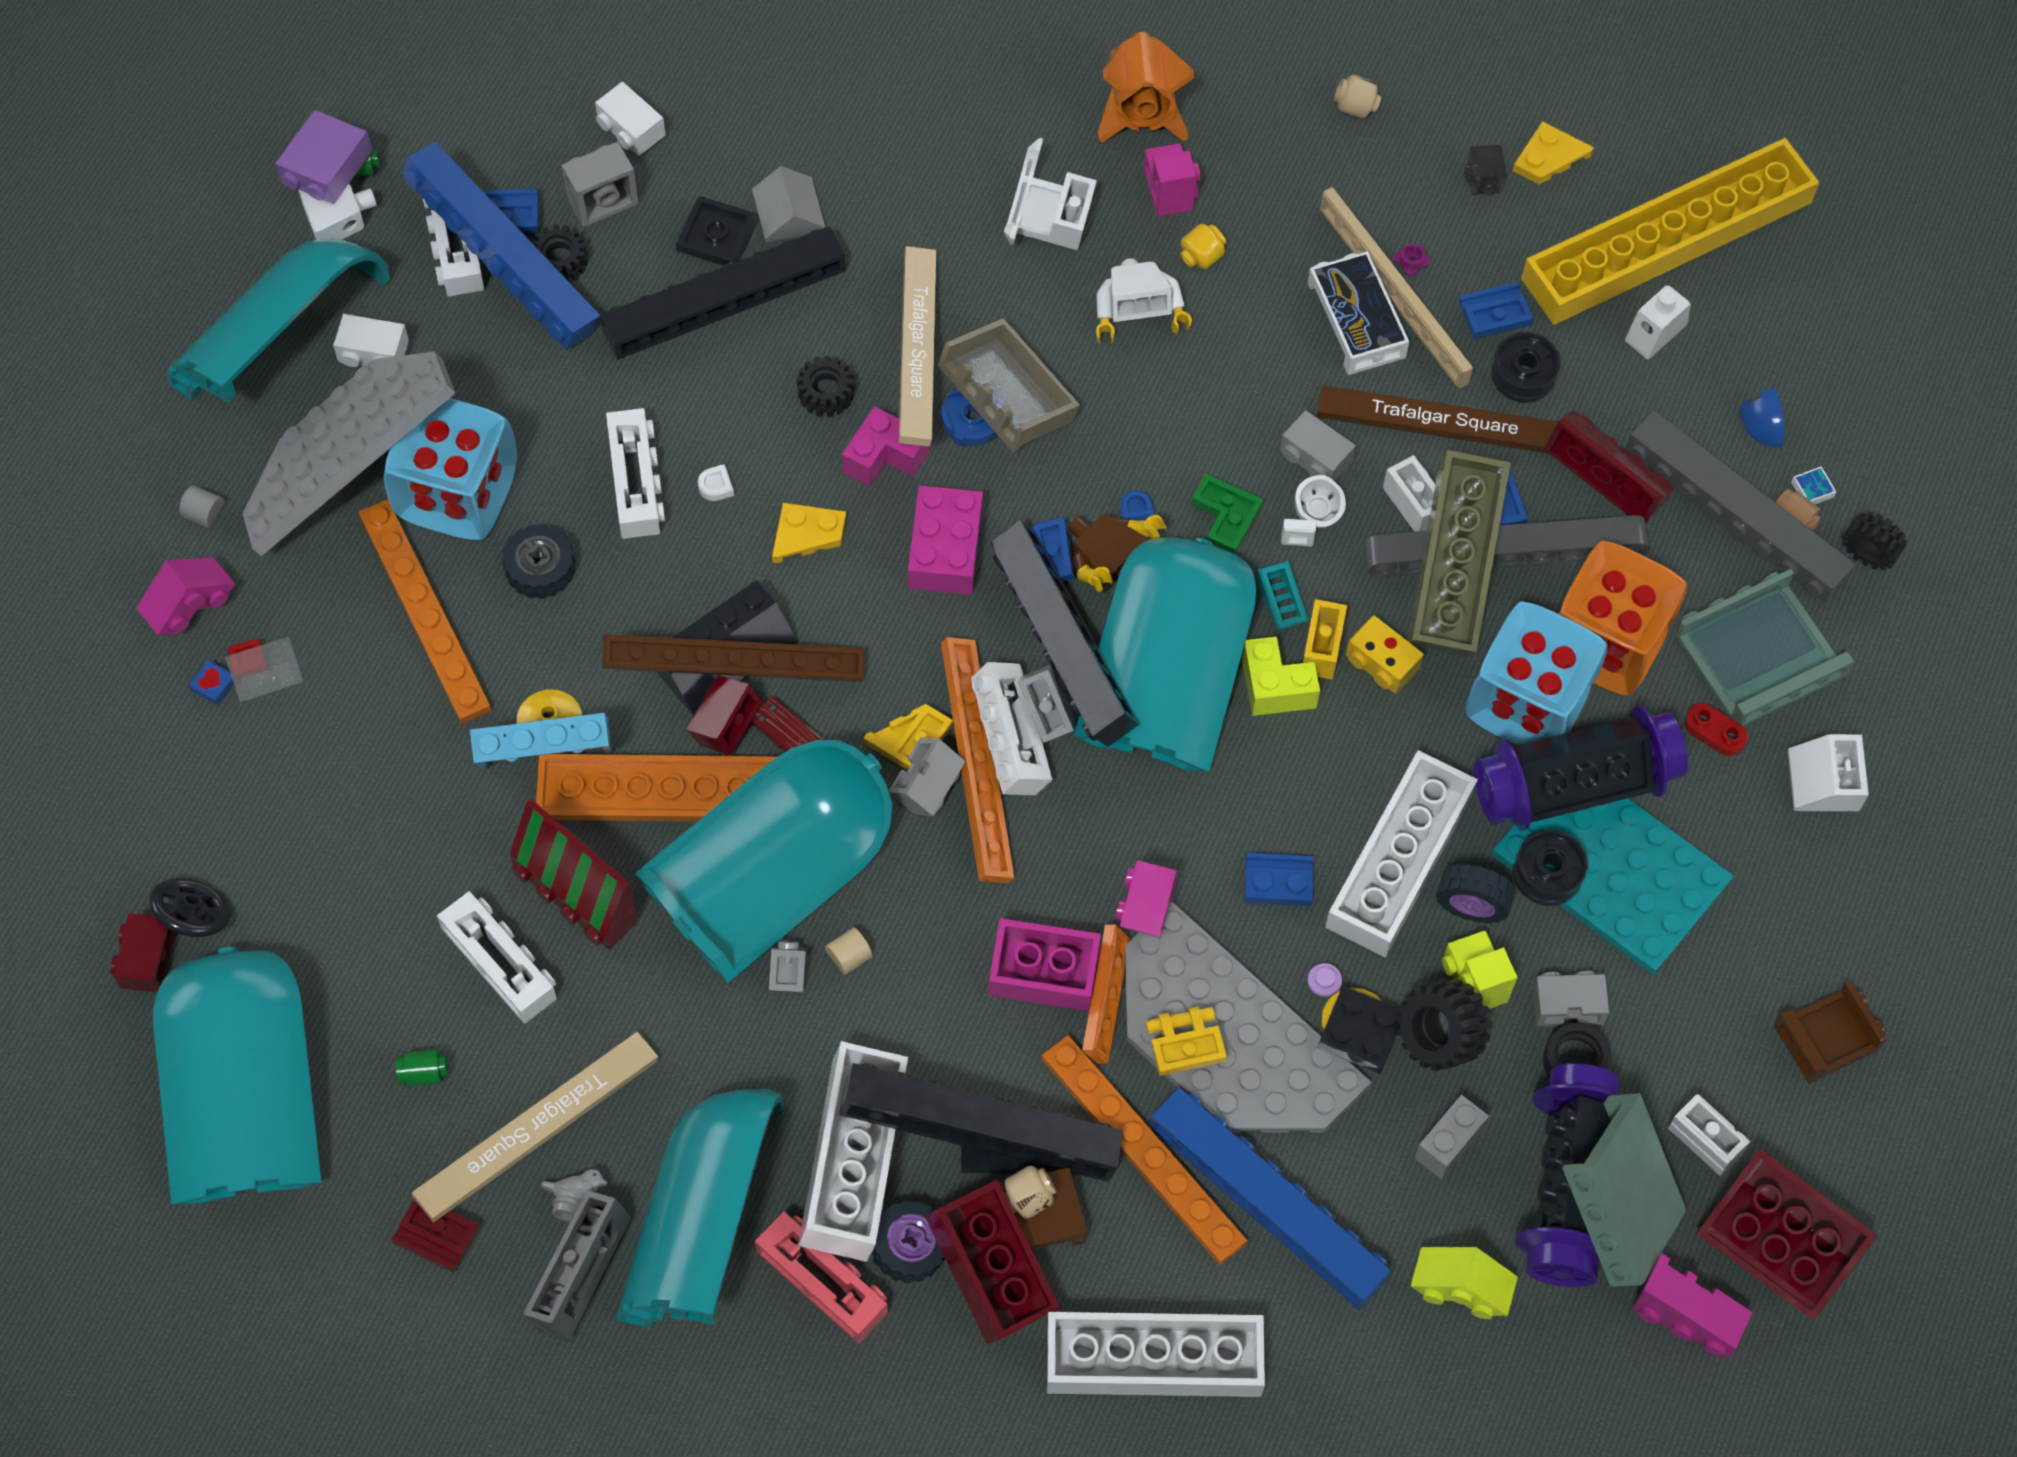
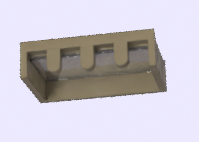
[937,318,1080,453]

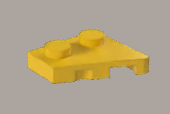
[1512,121,1594,184]

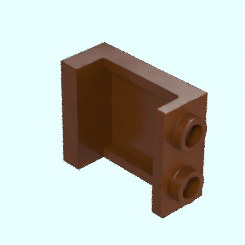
[1774,982,1886,1084]
[1000,1167,1087,1250]

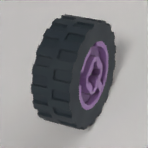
[1436,864,1515,923]
[872,1200,945,1283]

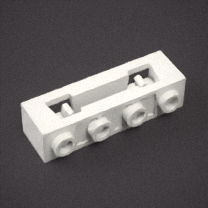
[423,199,484,297]
[606,408,665,539]
[971,662,1052,795]
[437,891,557,1024]

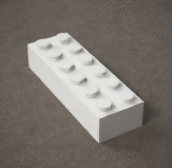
[1325,750,1478,958]
[798,1041,908,1262]
[1047,1312,1265,1397]

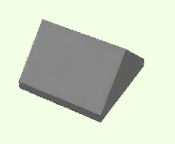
[752,166,825,243]

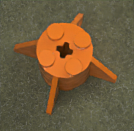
[1098,32,1194,143]

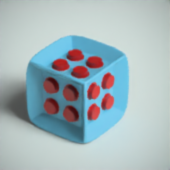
[384,398,517,540]
[1466,601,1608,745]

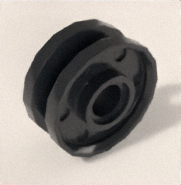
[1491,332,1560,403]
[1512,830,1588,906]

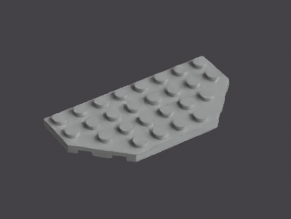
[242,352,455,556]
[1125,902,1371,1133]

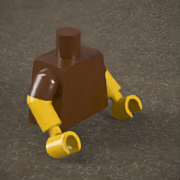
[1068,514,1167,593]

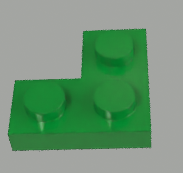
[1191,474,1263,554]

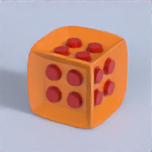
[1559,541,1687,696]

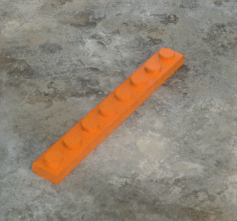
[358,499,492,725]
[941,637,1014,883]
[1041,1035,1247,1266]

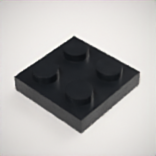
[676,196,756,266]
[1317,985,1402,1074]

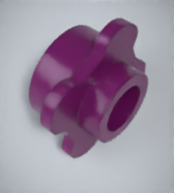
[1394,243,1431,276]

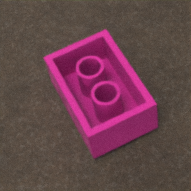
[908,486,983,595]
[988,918,1101,1012]

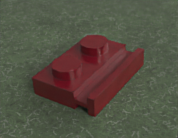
[391,1199,480,1273]

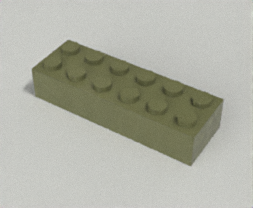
[1407,450,1511,658]

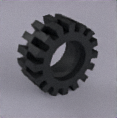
[531,224,588,283]
[797,356,854,417]
[1842,512,1907,570]

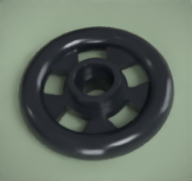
[149,878,230,937]

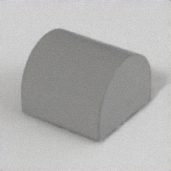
[179,485,226,529]

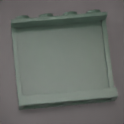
[1562,1093,1686,1287]

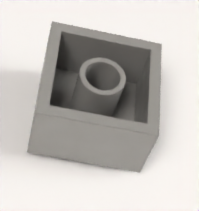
[562,142,638,227]

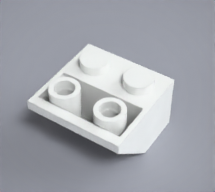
[1787,734,1869,811]

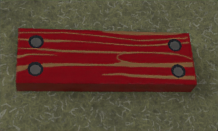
[750,696,824,752]

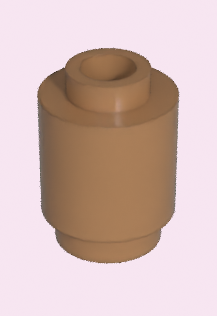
[1775,488,1822,531]

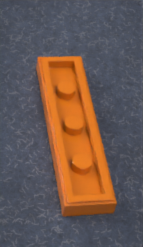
[1082,924,1131,1064]

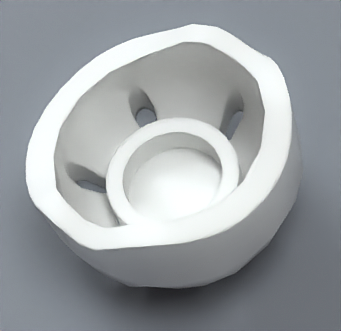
[1294,475,1346,528]

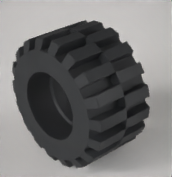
[1396,979,1492,1071]

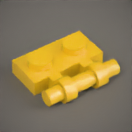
[1145,1006,1227,1076]

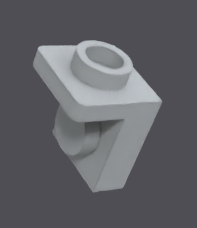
[769,940,806,992]

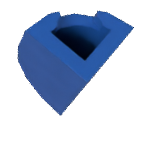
[1739,388,1785,447]

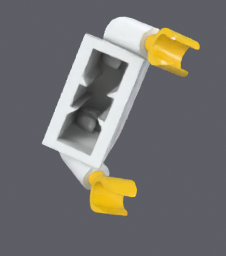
[1096,259,1192,343]

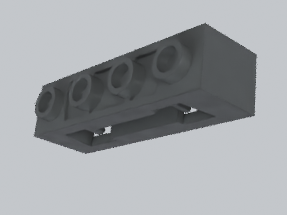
[523,1190,632,1342]

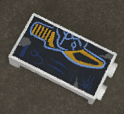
[1308,251,1409,375]

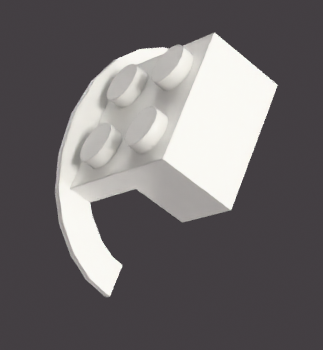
[1004,138,1097,250]

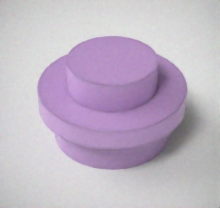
[1308,963,1342,997]

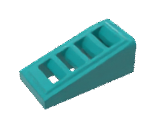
[1254,561,1309,631]

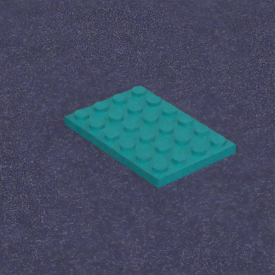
[1491,798,1734,976]

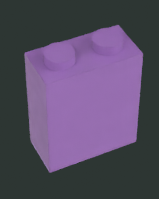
[275,110,373,204]

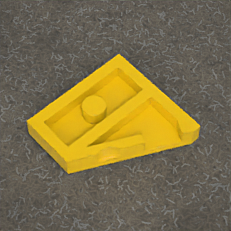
[772,503,847,563]
[863,704,953,770]

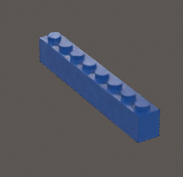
[402,142,600,350]
[1150,1088,1391,1311]

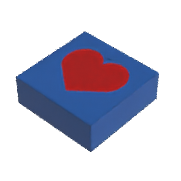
[189,660,237,706]

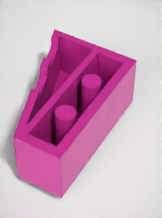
[1632,1253,1753,1358]

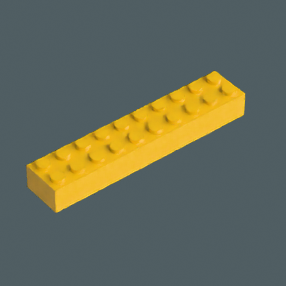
[1521,138,1819,325]

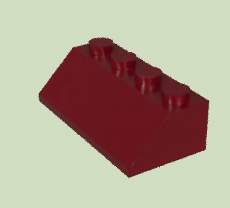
[1544,410,1674,524]
[925,1180,1060,1344]

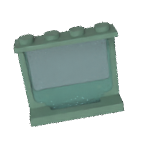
[1675,569,1854,726]

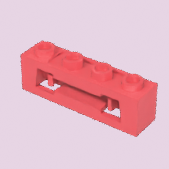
[755,1212,888,1344]

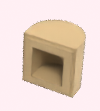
[825,927,872,976]

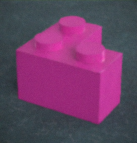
[1143,144,1200,217]
[842,406,930,487]
[136,557,235,635]
[1115,860,1178,938]

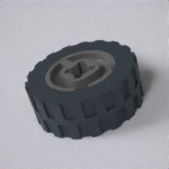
[502,524,576,599]

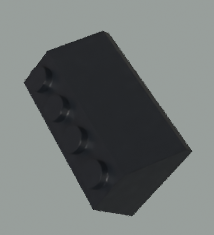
[657,580,798,715]

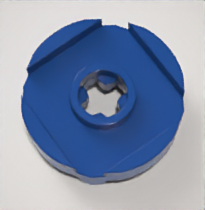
[941,385,1004,446]

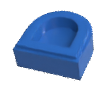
[1120,490,1155,520]

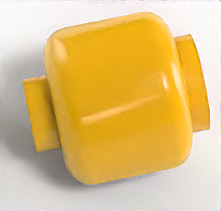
[1180,224,1227,270]

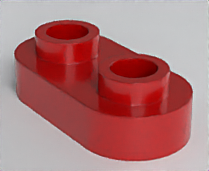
[1684,704,1748,756]

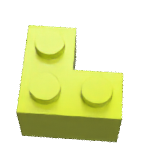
[1241,637,1320,716]
[1442,931,1518,1009]
[1411,1247,1518,1320]

